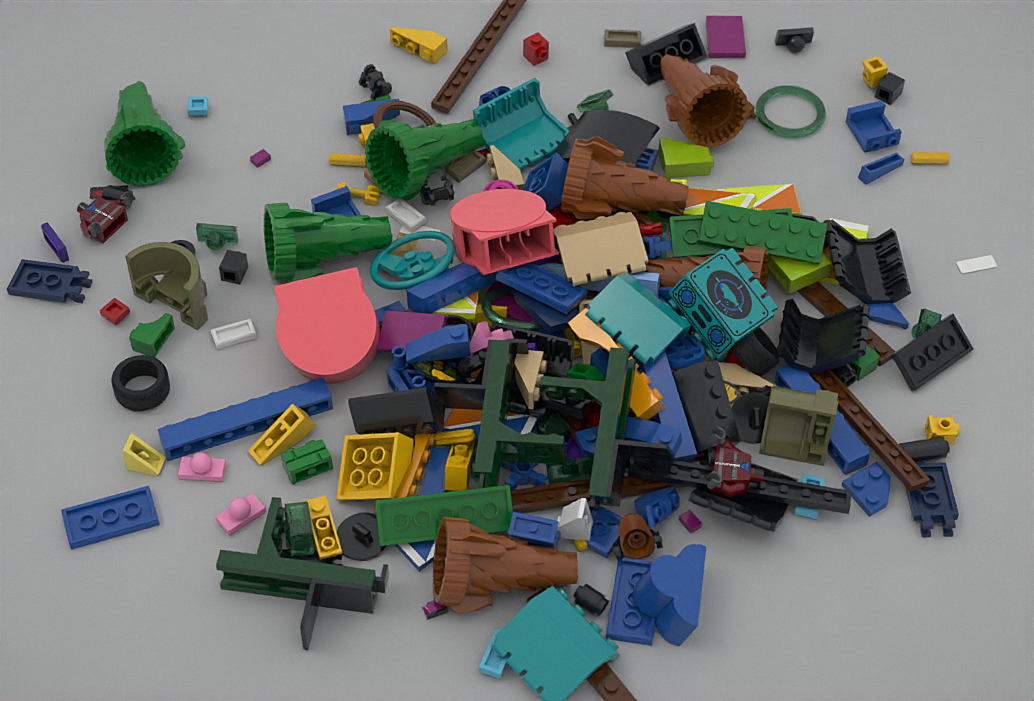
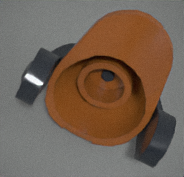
[613,513,663,560]

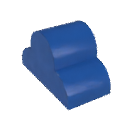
[633,544,706,646]

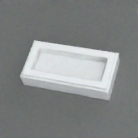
[385,198,427,232]
[210,319,257,349]

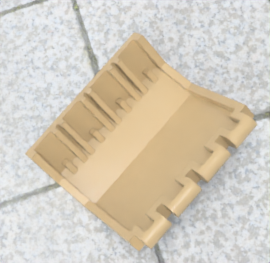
[553,212,648,287]

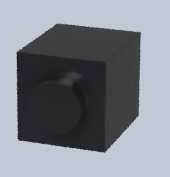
[875,72,905,106]
[219,250,248,285]

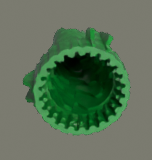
[104,81,185,186]
[365,119,486,200]
[263,202,393,283]

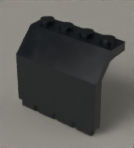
[823,219,911,304]
[777,298,870,374]
[474,322,574,418]
[688,450,798,532]

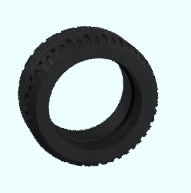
[731,327,780,376]
[111,355,170,411]

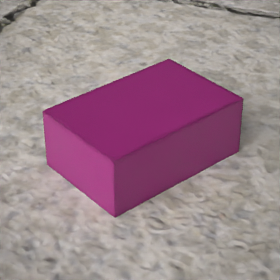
[250,149,271,168]
[679,509,702,533]

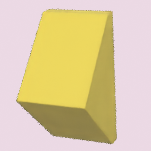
[122,433,166,476]

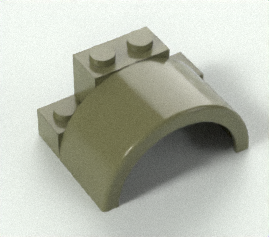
[125,242,208,330]
[759,386,838,466]

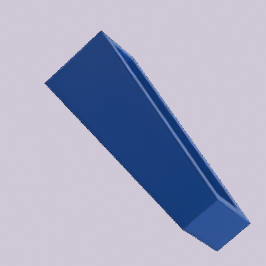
[858,152,905,185]

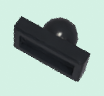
[775,27,814,53]

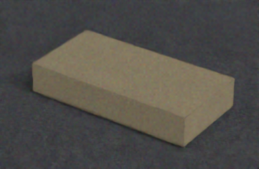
[604,29,641,48]
[445,150,486,183]

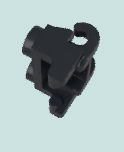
[358,64,392,101]
[420,174,455,206]
[456,348,487,384]

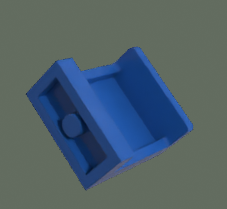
[845,100,902,153]
[311,186,361,216]
[508,512,560,550]

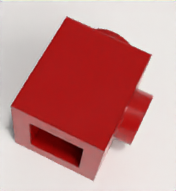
[523,32,549,66]

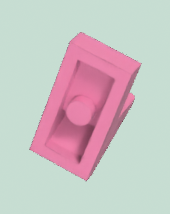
[470,321,514,353]

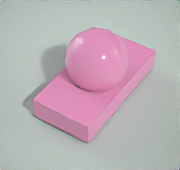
[178,452,226,481]
[216,493,266,535]

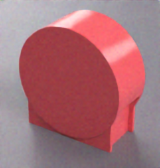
[450,189,559,275]
[274,267,381,383]

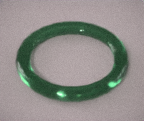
[755,85,826,138]
[481,286,544,331]

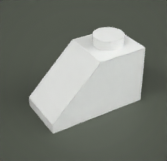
[557,498,593,541]

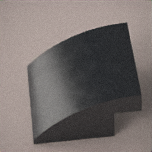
[550,110,660,164]

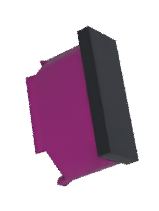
[422,600,448,620]

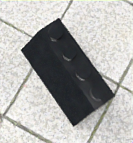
[625,23,708,85]
[672,360,741,454]
[348,387,446,437]

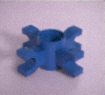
[501,461,548,491]

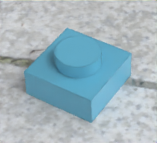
[188,96,208,116]

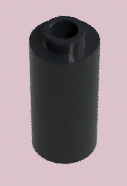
[899,437,950,463]

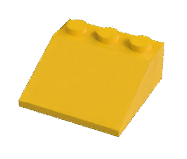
[336,433,414,501]

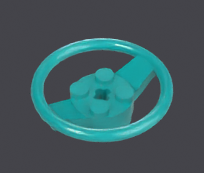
[370,231,455,290]

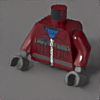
[77,191,136,244]
[706,427,764,497]

